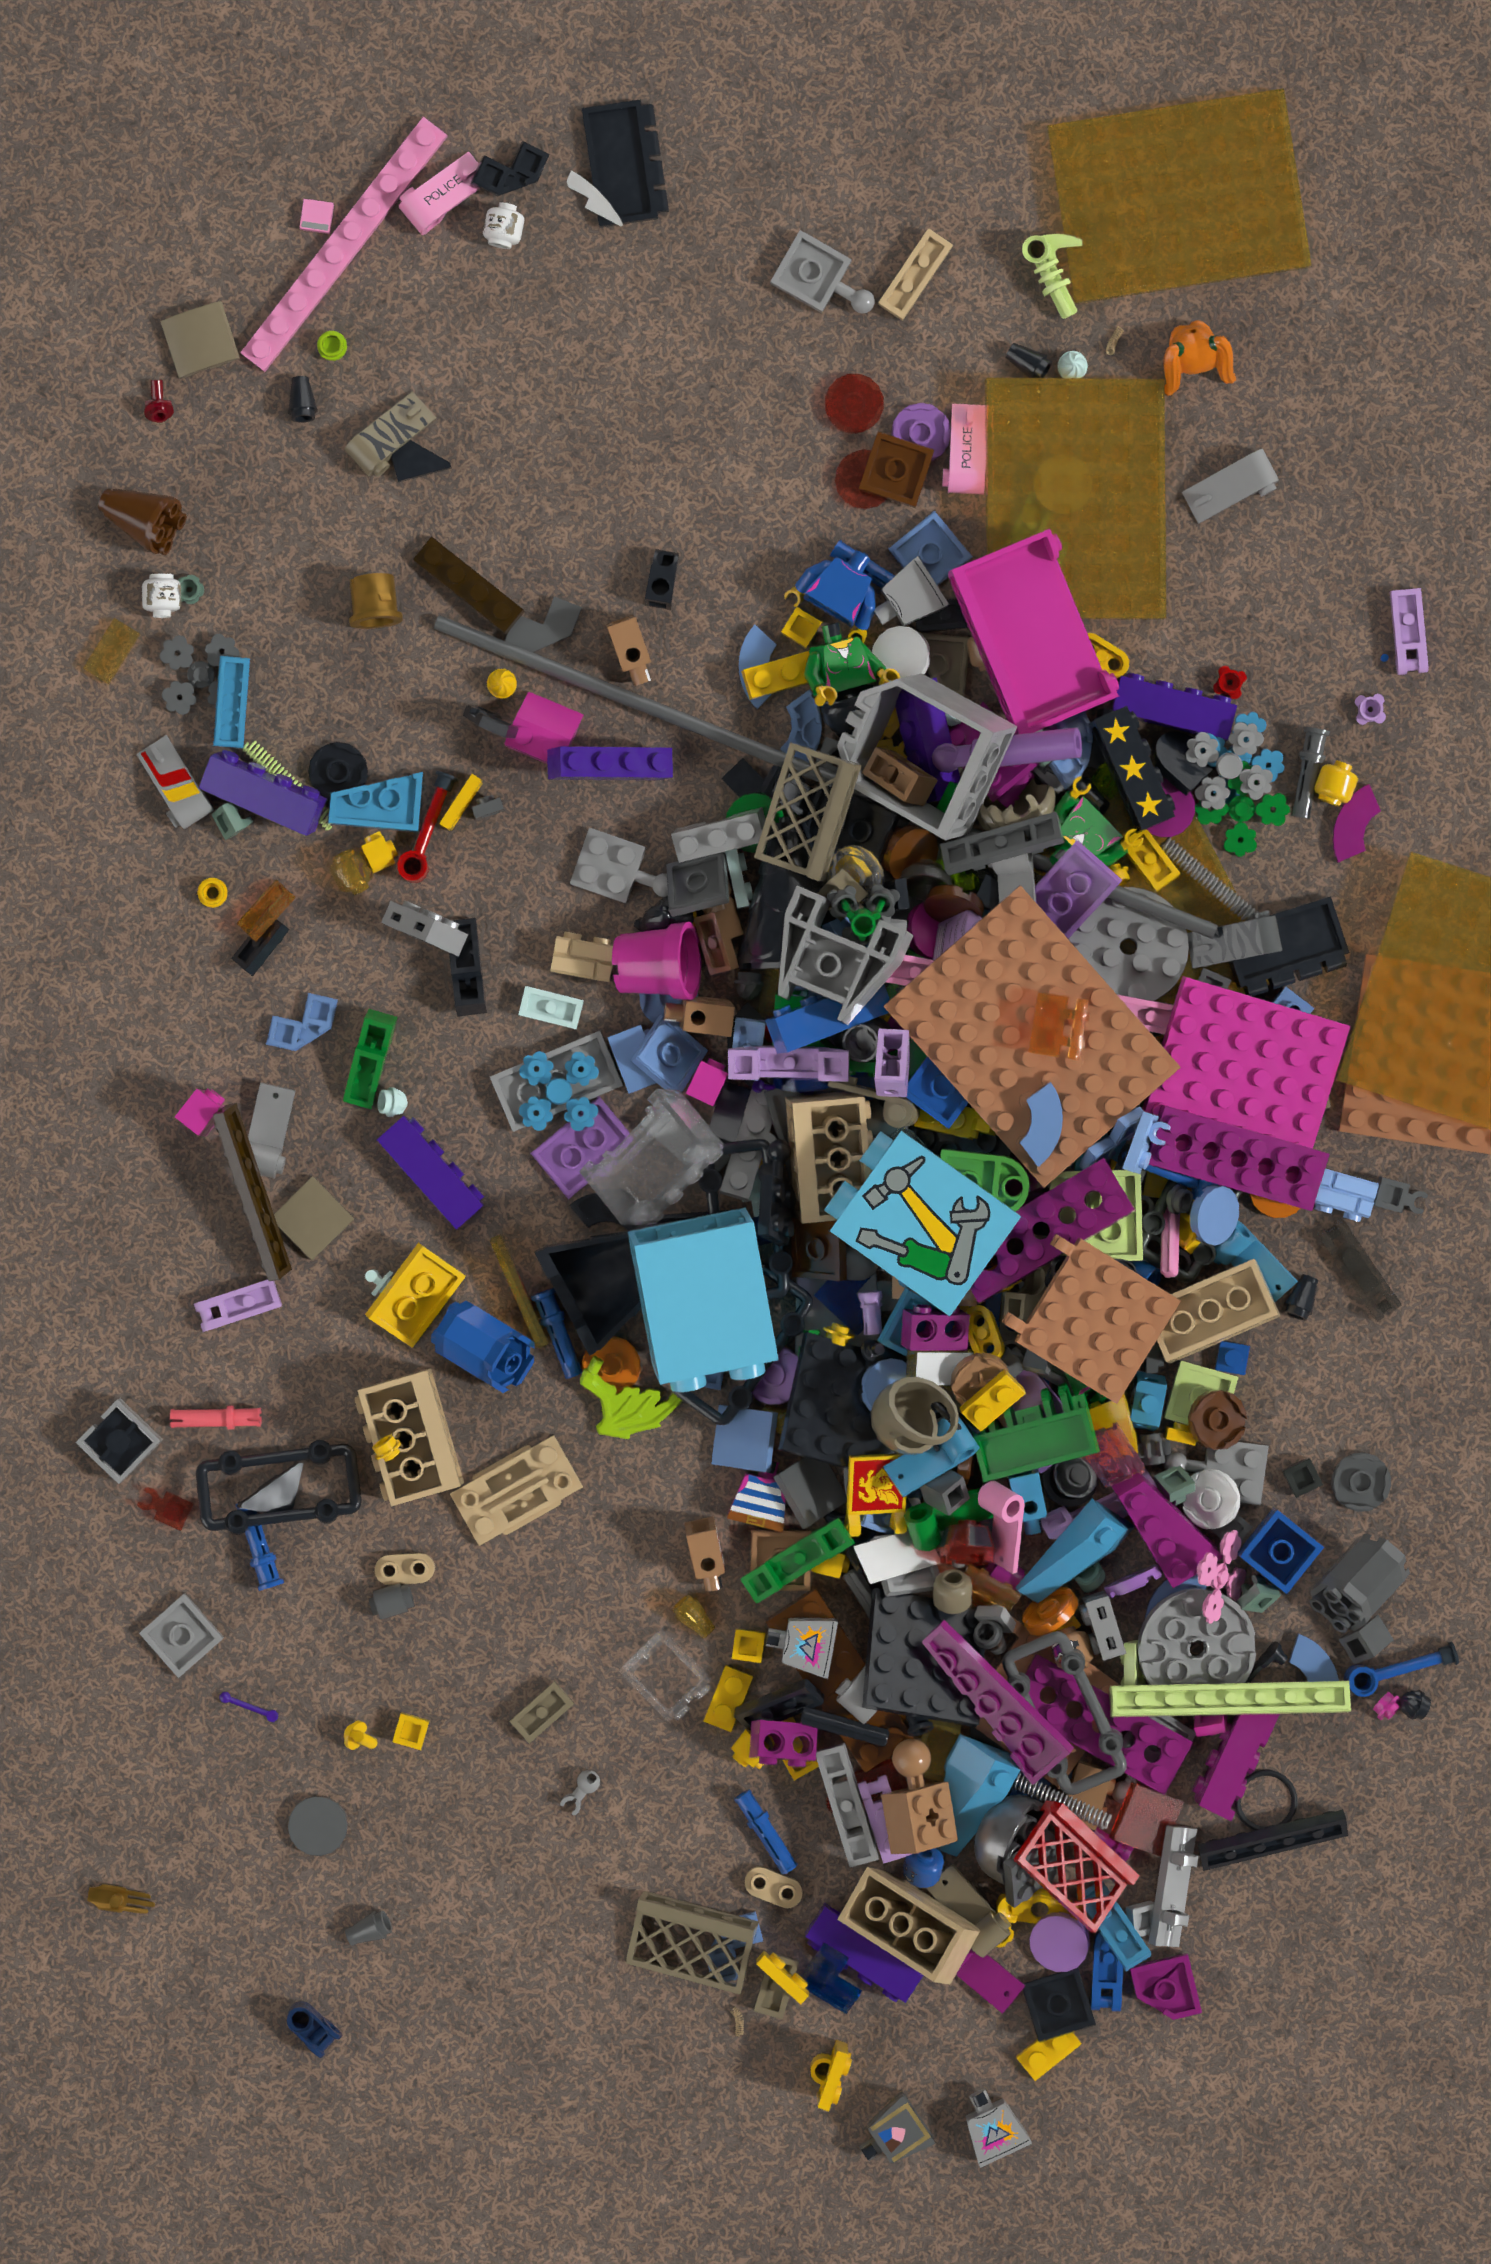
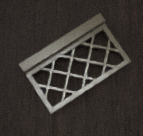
[754,742,862,881]
[625,1891,759,1994]

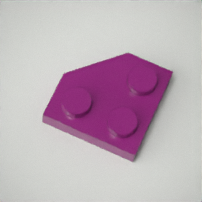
[1130,1953,1202,2020]

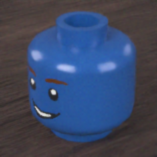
[903,1848,944,1888]

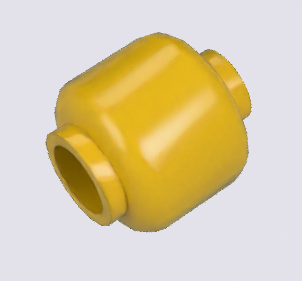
[1314,760,1358,807]

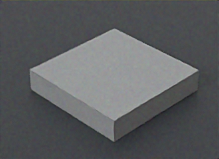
[139,1593,224,1678]

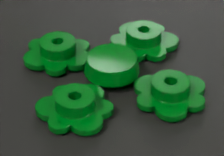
[1195,761,1290,857]

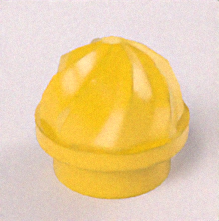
[487,669,517,699]

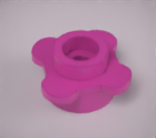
[1373,1692,1400,1721]

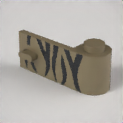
[345,392,436,477]

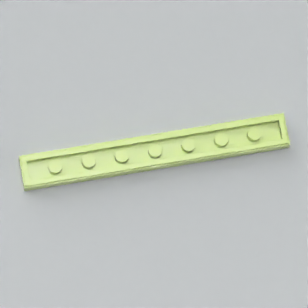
[1109,1681,1351,1717]

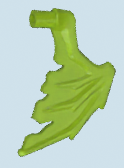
[580,1356,683,1439]

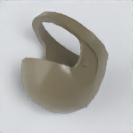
[871,1377,959,1455]

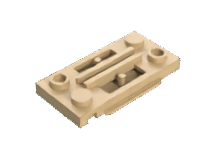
[450,1435,583,1546]

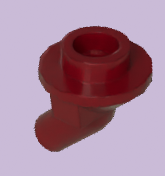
[144,380,174,423]

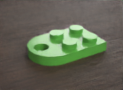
[941,1149,1029,1211]

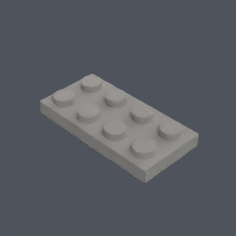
[490,1031,623,1132]

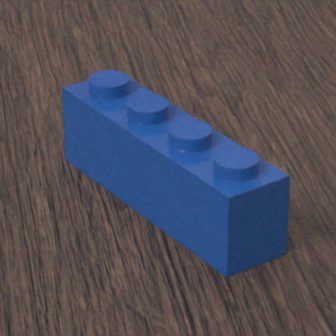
[765,984,890,1054]

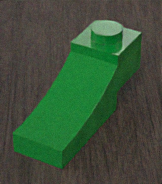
[343,1009,398,1109]

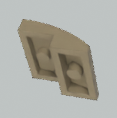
[160,301,240,378]

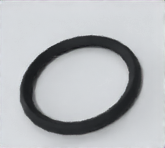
[1235,1770,1298,1831]

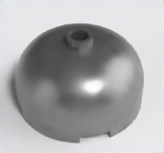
[974,1794,1049,1885]

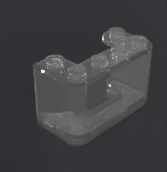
[579,1089,724,1225]

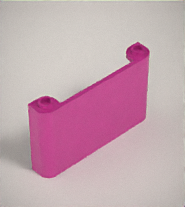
[948,529,1119,735]

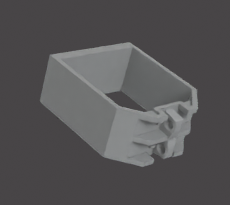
[837,674,1017,841]

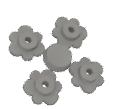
[1186,722,1273,809]

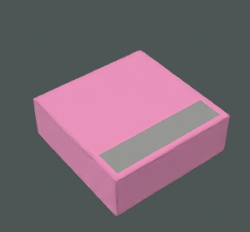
[300,199,334,234]

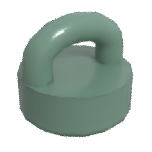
[1074,1562,1105,1593]

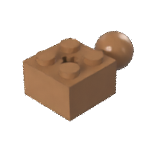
[881,1739,958,1854]

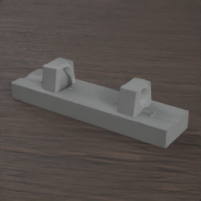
[816,1743,880,1867]
[1148,1825,1198,1947]

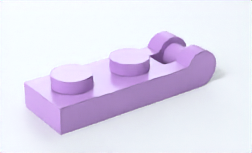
[1390,588,1428,675]
[194,1280,282,1332]
[858,1775,912,1864]

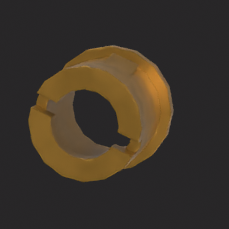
[349,573,403,629]

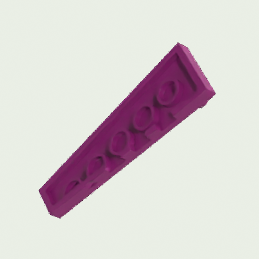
[922,1620,1074,1785]

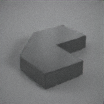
[505,597,582,653]

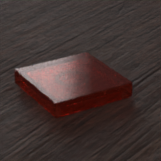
[1109,1782,1184,1857]

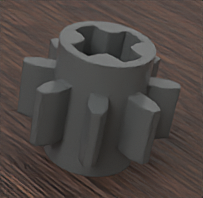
[1135,1432,1171,1465]

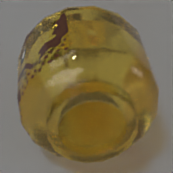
[329,848,374,895]

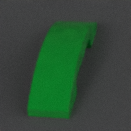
[740,1518,855,1604]

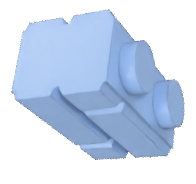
[1314,1169,1379,1222]

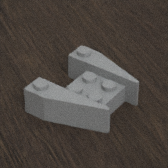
[778,886,913,1025]

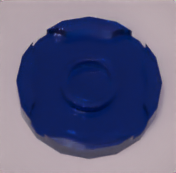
[773,1077,830,1092]

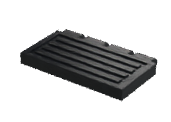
[582,99,669,228]
[1229,896,1350,996]

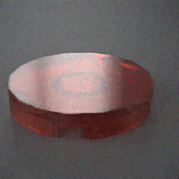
[825,374,884,434]
[835,449,887,510]

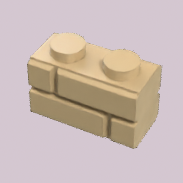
[551,932,613,983]

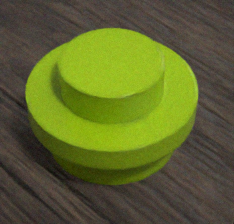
[317,331,347,361]

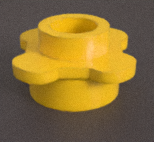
[823,1323,855,1346]

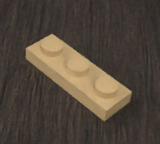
[878,228,953,321]

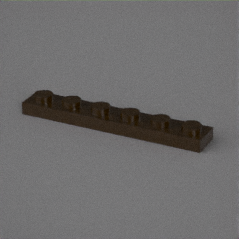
[213,1103,292,1282]

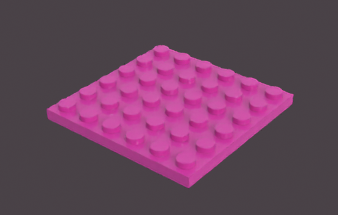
[1133,976,1351,1182]

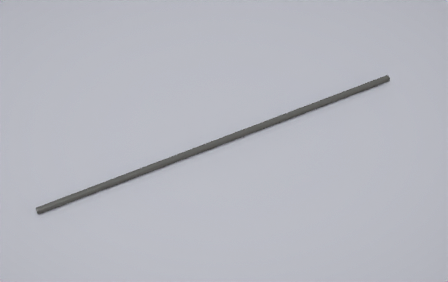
[434,615,1218,939]

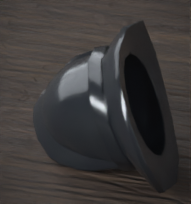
[811,684,874,737]

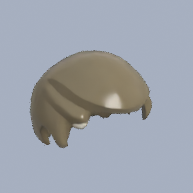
[977,779,1055,838]

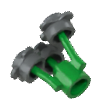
[827,883,900,946]

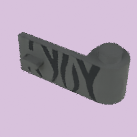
[1187,911,1283,968]

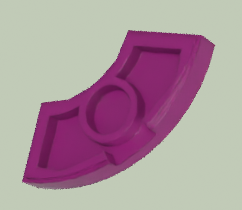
[1332,784,1381,863]

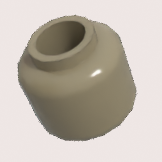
[933,1569,972,1614]

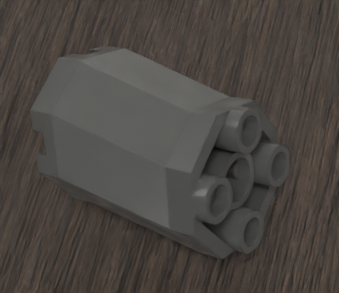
[1309,1533,1410,1633]

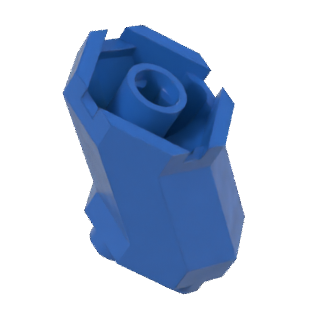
[431,1300,535,1393]

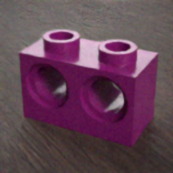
[901,1304,970,1351]
[749,1720,817,1767]

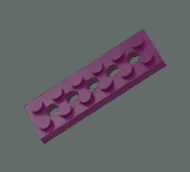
[1148,1104,1330,1211]
[970,1158,1136,1304]
[1024,1654,1193,1795]

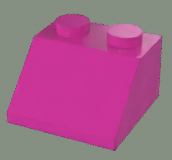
[504,692,584,764]

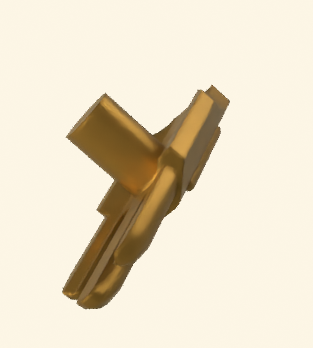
[87,1884,155,1914]

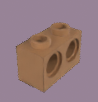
[862,747,938,806]

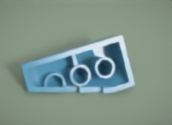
[937,1734,1020,1857]

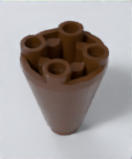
[98,489,187,556]

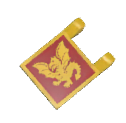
[844,1453,907,1537]

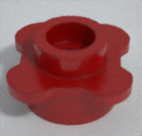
[1213,666,1247,700]

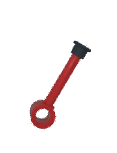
[397,771,459,883]

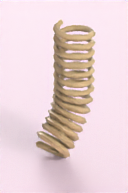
[1106,326,1124,355]
[730,2006,744,2037]

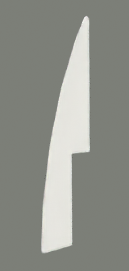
[567,171,623,226]

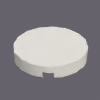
[872,626,930,681]
[1183,1469,1240,1529]

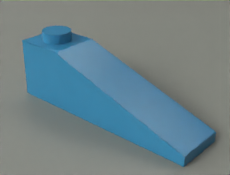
[1015,1498,1134,1603]

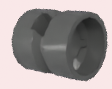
[842,1017,891,1062]

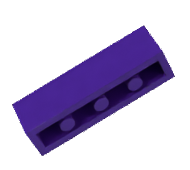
[1111,673,1237,742]
[895,677,960,803]
[547,746,673,781]
[199,750,327,836]
[377,1116,484,1229]
[805,1903,924,2003]

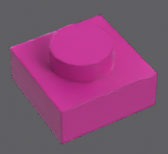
[1194,1715,1228,1737]

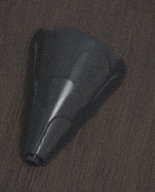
[737,816,837,969]
[534,1220,681,1356]

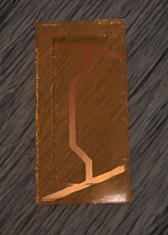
[236,879,296,941]

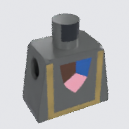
[859,2091,935,2163]

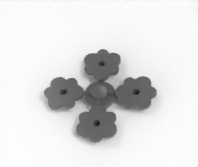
[160,634,240,715]

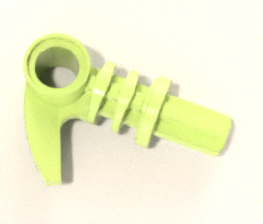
[1022,234,1083,319]

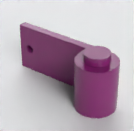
[956,1949,1026,2014]

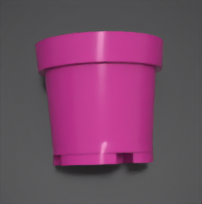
[612,922,702,1000]

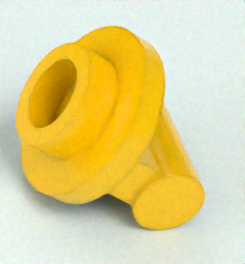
[343,1720,378,1750]

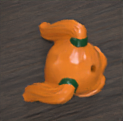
[1163,320,1236,396]

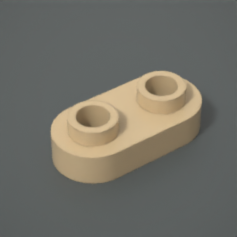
[375,1553,435,1585]
[745,1866,802,1908]

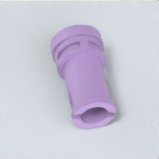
[858,1291,883,1335]

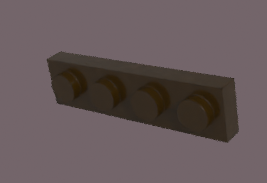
[413,536,525,634]

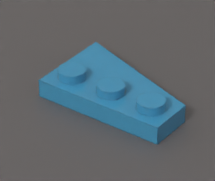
[328,772,423,832]

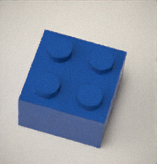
[1238,1507,1324,1594]

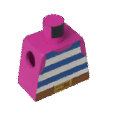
[727,1460,786,1532]

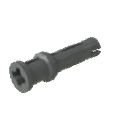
[1291,727,1330,819]

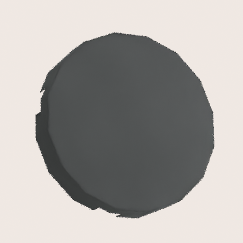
[1331,1452,1391,1512]
[288,1796,348,1856]

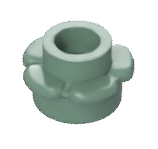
[178,575,204,604]

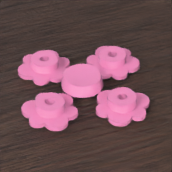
[1197,1530,1246,1624]

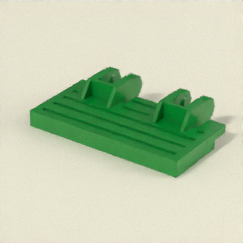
[972,1383,1100,1482]

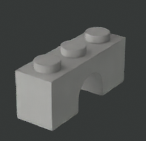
[671,807,766,863]

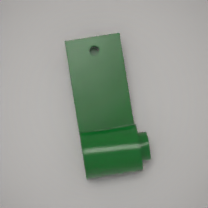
[904,1488,994,1551]

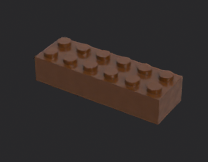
[765,1587,915,1773]

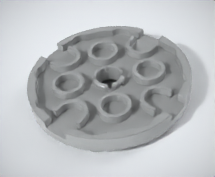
[1068,887,1189,1001]
[1137,1588,1256,1685]

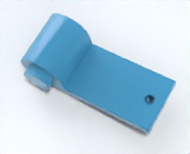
[1214,1221,1298,1302]
[883,1417,979,1497]

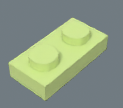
[1120,1640,1146,1686]

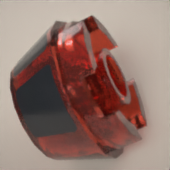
[937,1520,997,1566]

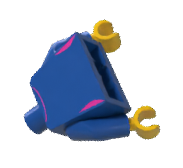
[784,550,876,643]

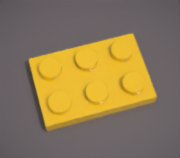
[365,1242,466,1348]

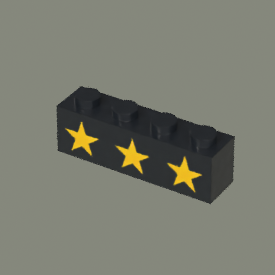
[1089,706,1176,834]

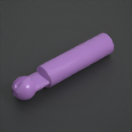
[932,728,1082,773]

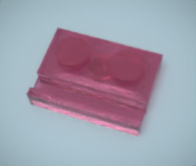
[1085,1422,1145,1488]

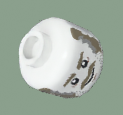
[483,202,525,249]
[142,574,181,618]

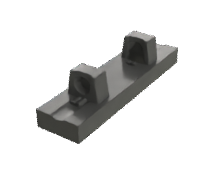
[940,812,1064,875]

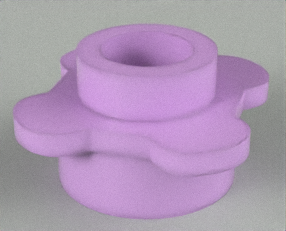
[1355,694,1386,725]

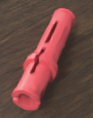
[170,1406,262,1430]

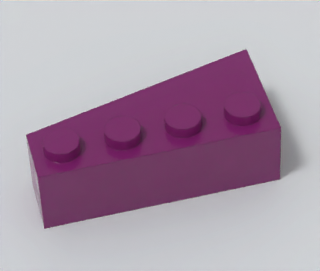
[1109,1467,1223,1588]
[1192,1714,1280,1821]

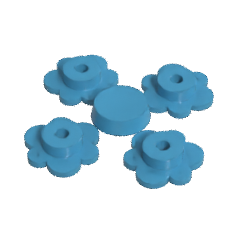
[1200,711,1285,804]
[519,1051,599,1131]

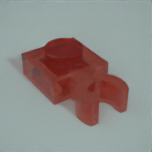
[137,1487,194,1531]

